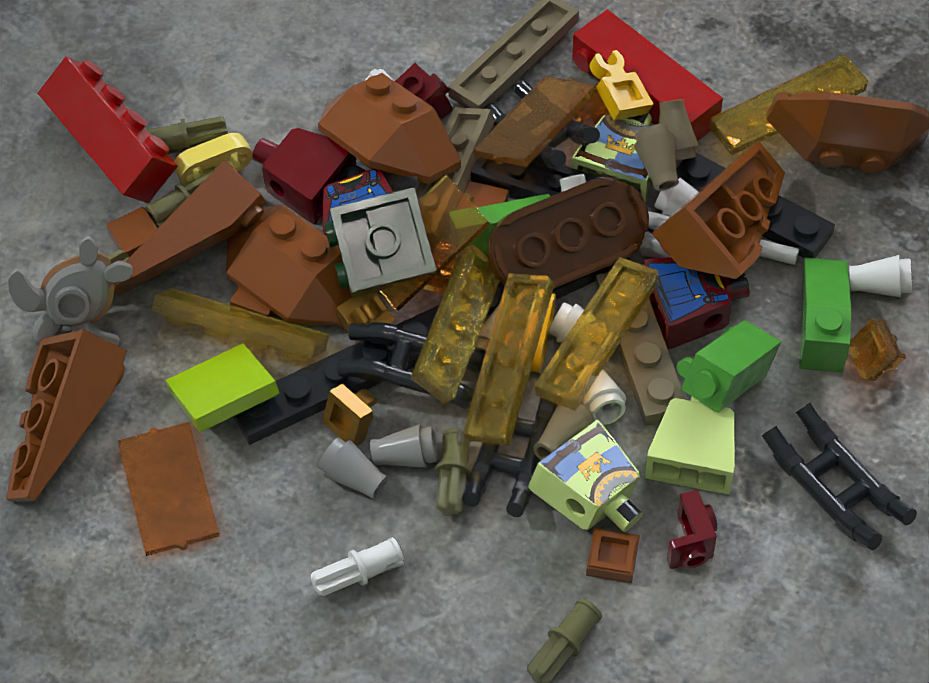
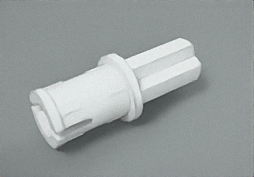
[311,537,404,596]

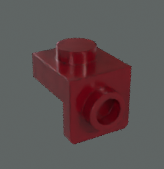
[395,63,453,119]
[667,489,717,569]

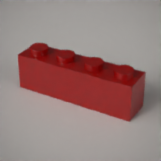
[572,9,723,141]
[37,56,178,203]

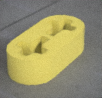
[174,133,253,186]

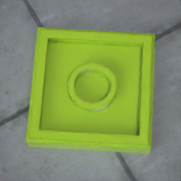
[165,343,280,432]

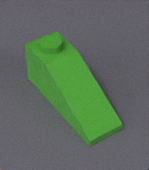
[799,258,851,373]

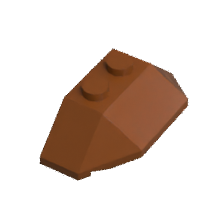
[318,73,461,184]
[766,92,929,173]
[226,205,352,328]

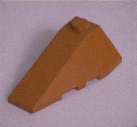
[651,140,785,279]
[114,160,266,296]
[6,330,127,502]

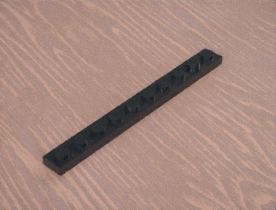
[233,257,630,445]

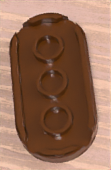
[488,177,649,295]

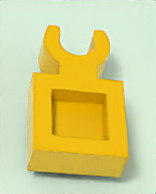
[589,50,653,120]

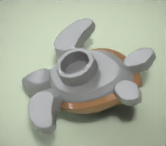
[8,236,133,346]

